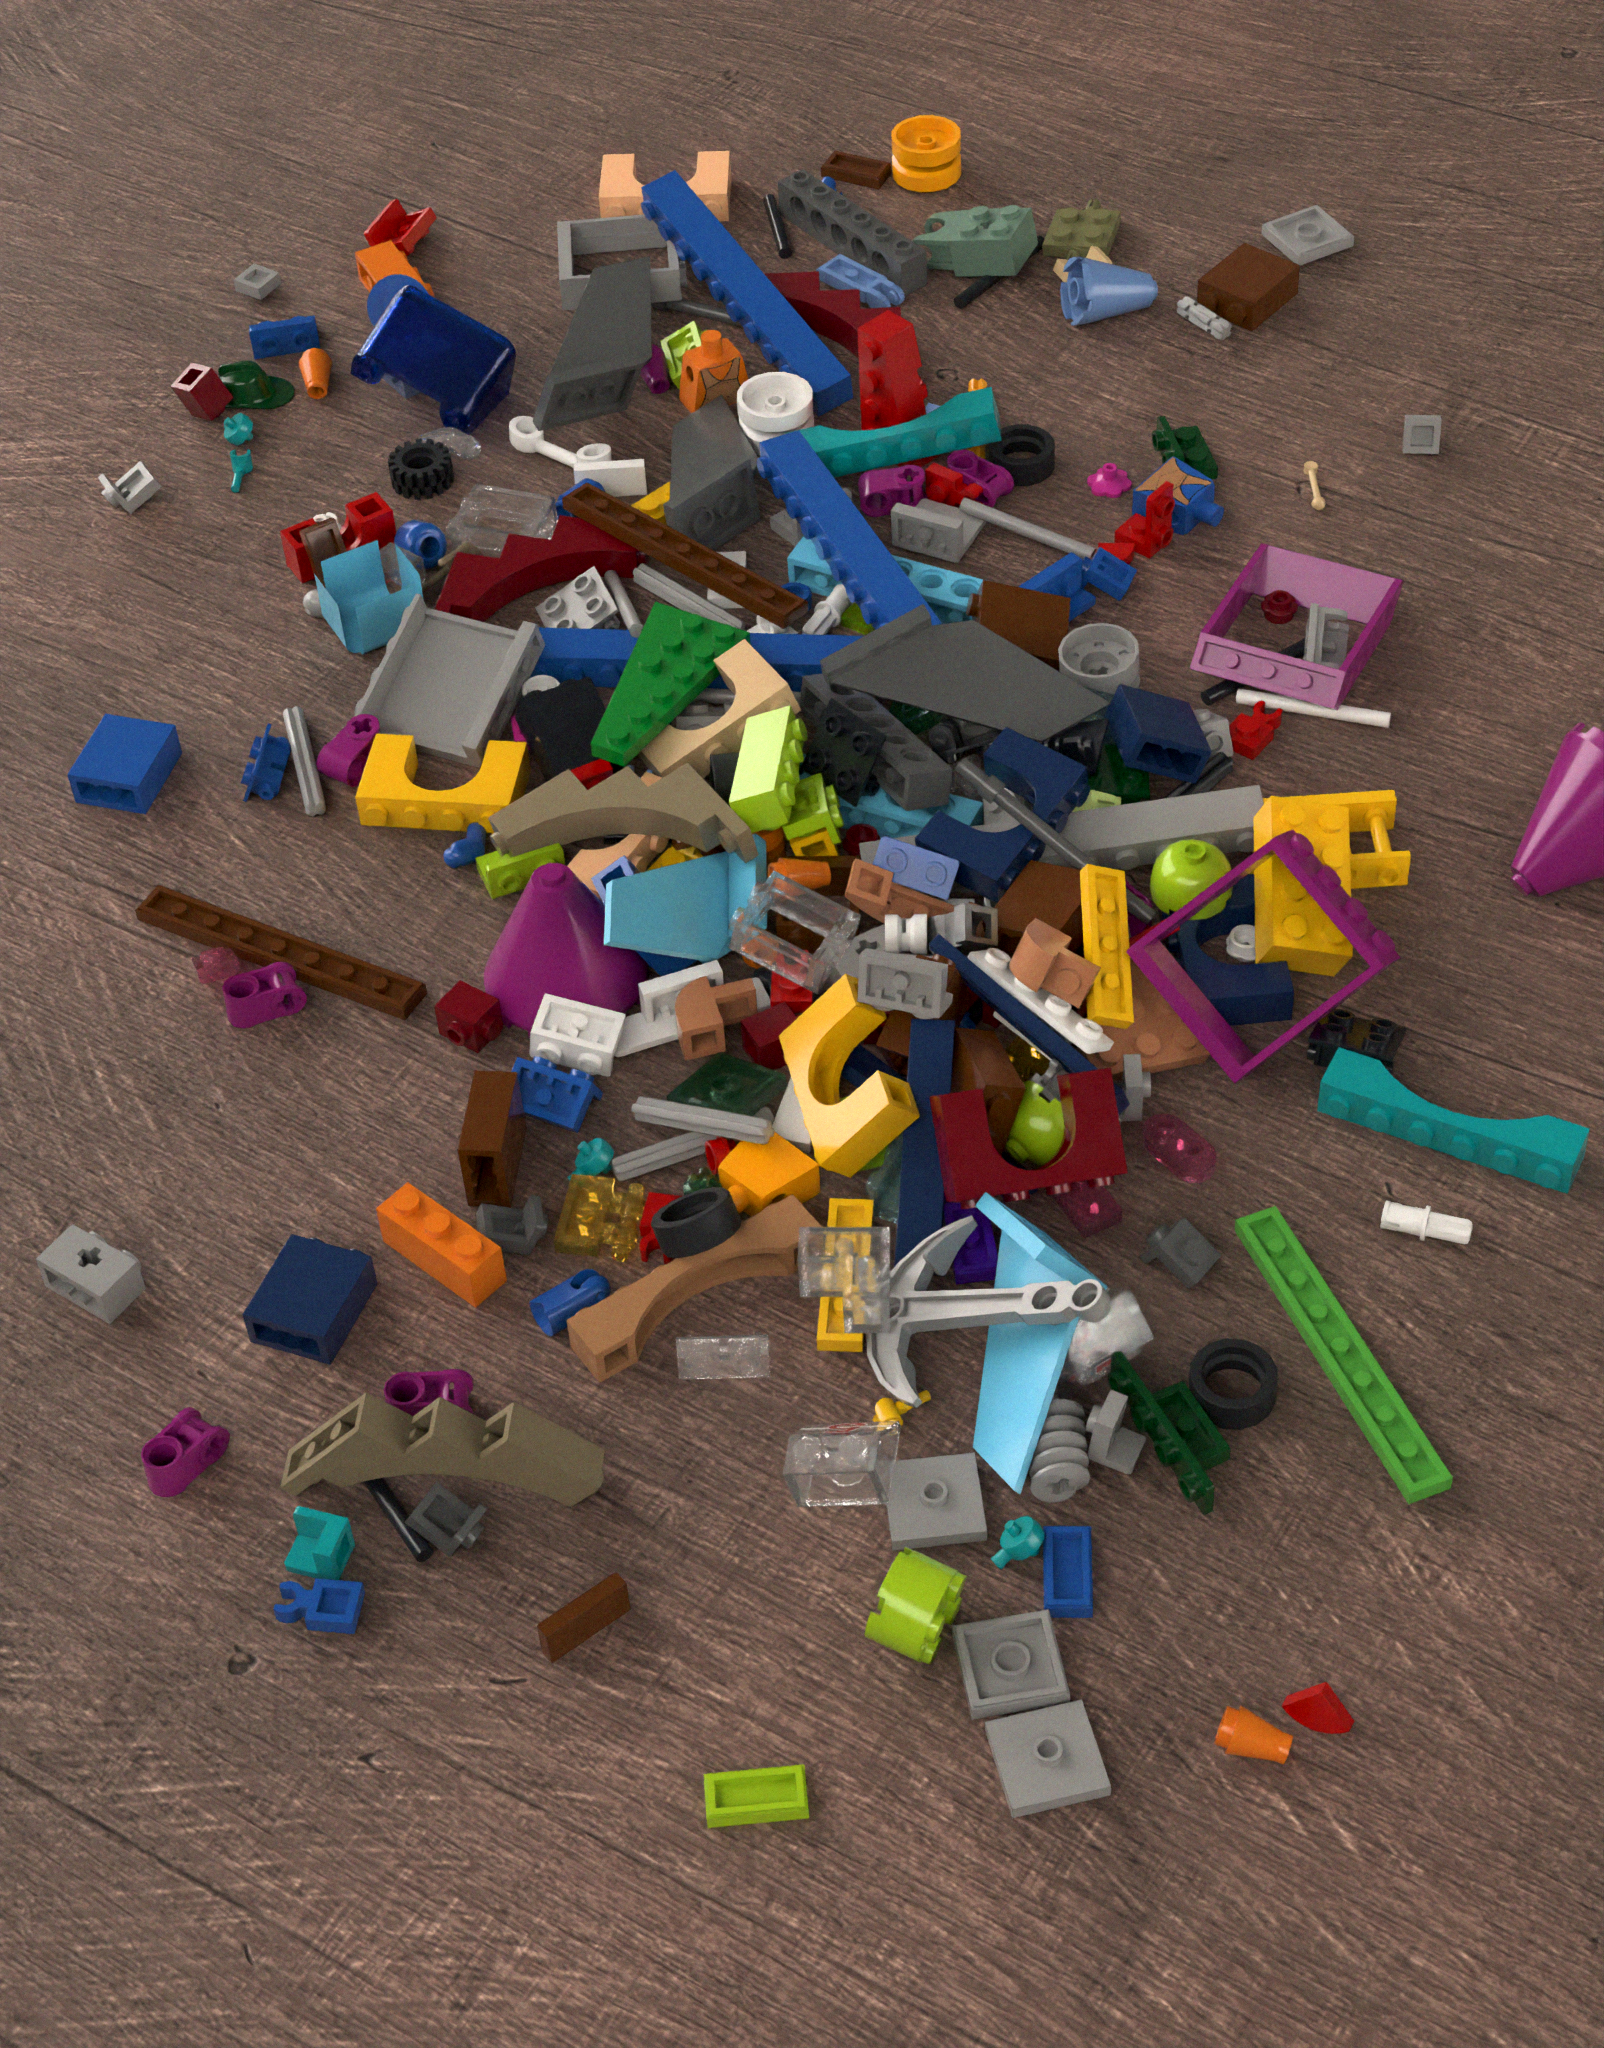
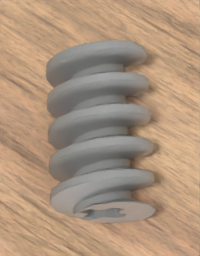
[1029,1397,1090,1503]

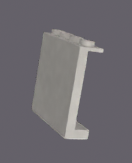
[354,593,545,768]

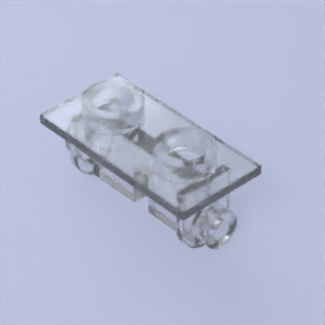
[676,1332,770,1380]

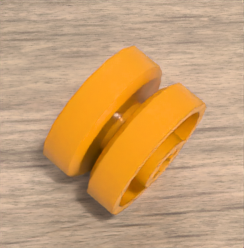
[891,115,961,192]

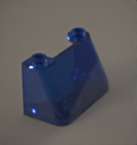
[350,285,516,439]

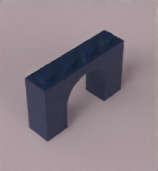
[915,727,1090,903]
[1158,874,1294,1026]

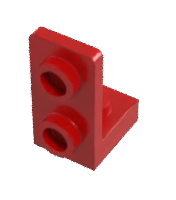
[1114,481,1175,559]

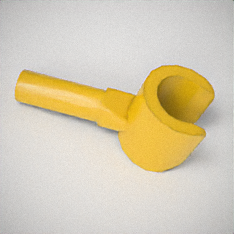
[873,1390,931,1435]

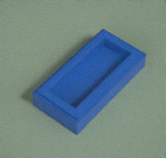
[1043,1526,1093,1618]

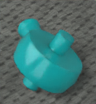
[224,413,253,446]
[567,1138,614,1187]
[991,1516,1044,1570]

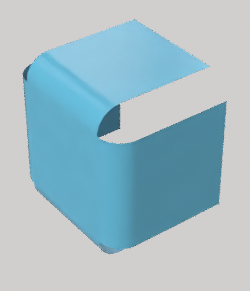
[314,540,424,654]

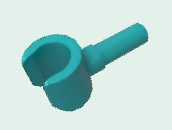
[230,449,253,493]

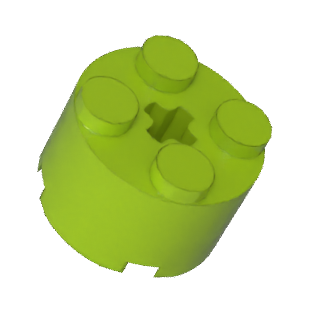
[865,1547,967,1665]

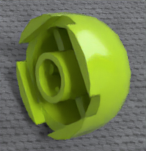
[1150,839,1233,920]
[1005,1080,1064,1166]

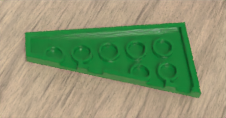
[591,601,751,767]

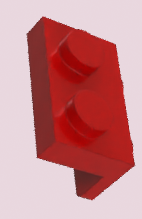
[364,199,437,256]

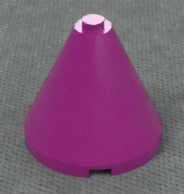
[1510,722,1604,897]
[484,863,649,1039]

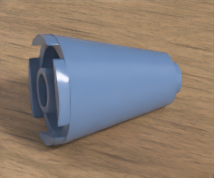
[1060,257,1158,326]

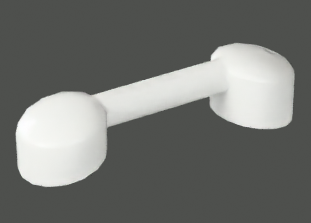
[509,416,612,468]

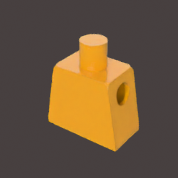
[718,1131,821,1217]

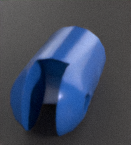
[529,1269,611,1337]

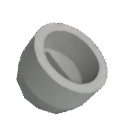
[303,588,326,618]

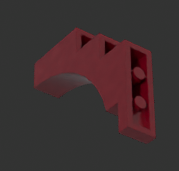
[765,271,901,359]
[434,515,649,622]

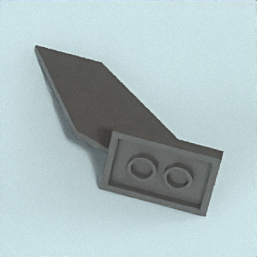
[532,256,652,431]
[663,395,761,551]
[820,604,1111,742]

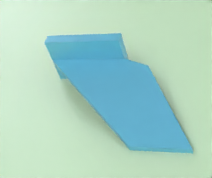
[604,833,767,964]
[973,1192,1108,1494]

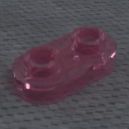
[1142,1114,1216,1183]

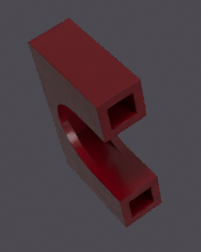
[929,1068,1128,1209]

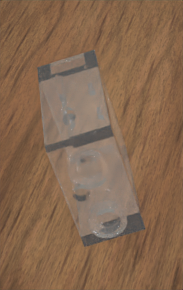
[447,484,558,558]
[728,870,861,994]

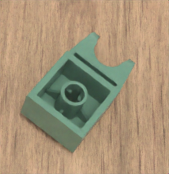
[912,205,1038,277]

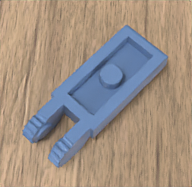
[816,254,905,308]

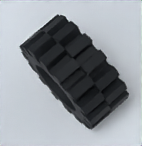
[388,439,454,500]

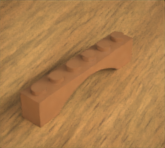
[566,1194,825,1383]

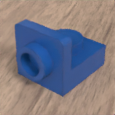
[1081,547,1137,601]

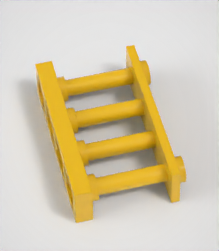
[1249,790,1411,889]

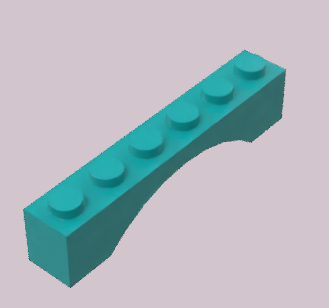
[786,387,1002,478]
[1317,1047,1590,1194]

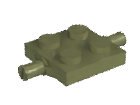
[1042,198,1121,260]

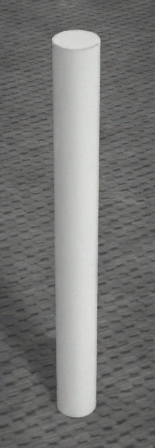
[1236,688,1391,728]

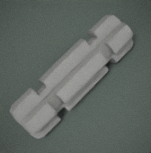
[1176,296,1232,341]

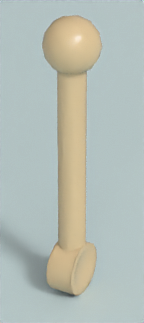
[1303,461,1326,510]

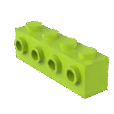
[729,705,808,833]

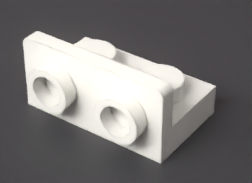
[529,993,626,1077]

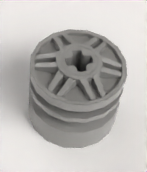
[1058,623,1141,722]

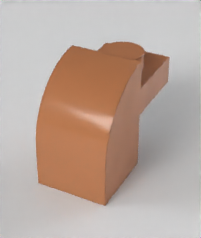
[1009,918,1101,1008]
[675,976,758,1061]

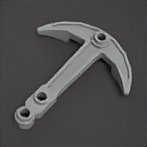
[866,1215,1111,1408]

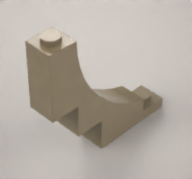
[488,763,759,863]
[280,1392,605,1507]

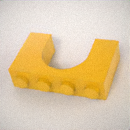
[355,733,531,833]
[779,973,920,1178]

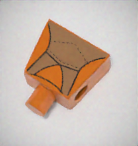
[679,330,748,414]

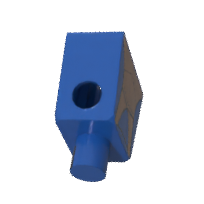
[1132,456,1224,535]

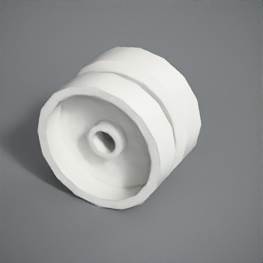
[737,372,814,455]

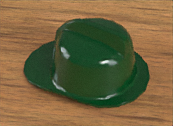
[218,360,294,409]

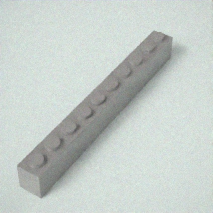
[859,785,1264,897]

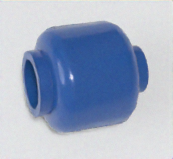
[394,520,447,569]

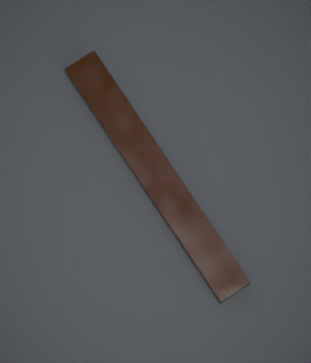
[562,482,808,629]
[135,885,427,1020]

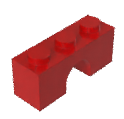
[280,492,397,584]

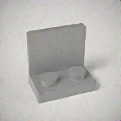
[891,499,986,563]

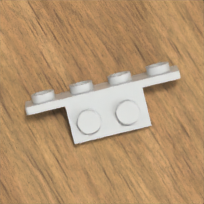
[967,948,1114,1061]
[614,960,771,1057]

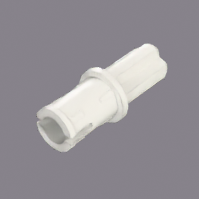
[802,584,852,635]
[1380,1200,1473,1244]

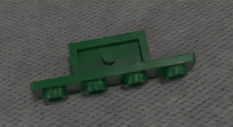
[1107,1350,1231,1515]

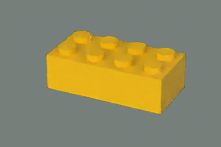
[1253,796,1353,977]

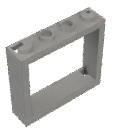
[557,214,687,311]

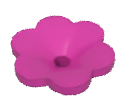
[1087,463,1132,498]

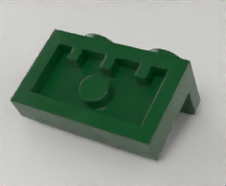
[1152,416,1218,480]

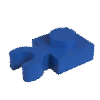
[273,1578,365,1634]

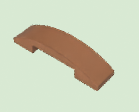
[845,858,987,950]

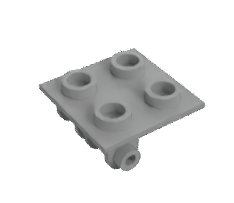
[535,566,620,629]

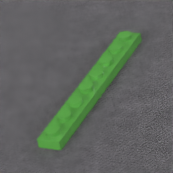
[1235,1206,1453,1504]

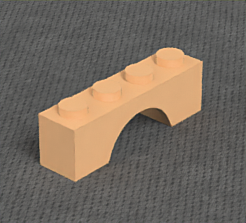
[567,771,670,901]

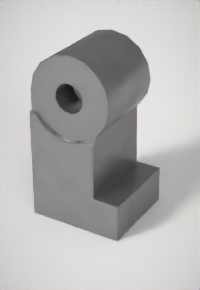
[928,903,998,955]

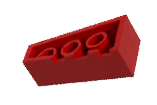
[857,310,941,467]

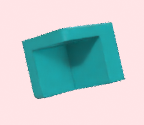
[284,1506,355,1580]

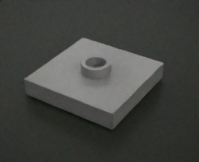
[1261,205,1354,266]
[881,1452,987,1551]
[952,1609,1070,1720]
[985,1699,1111,1818]

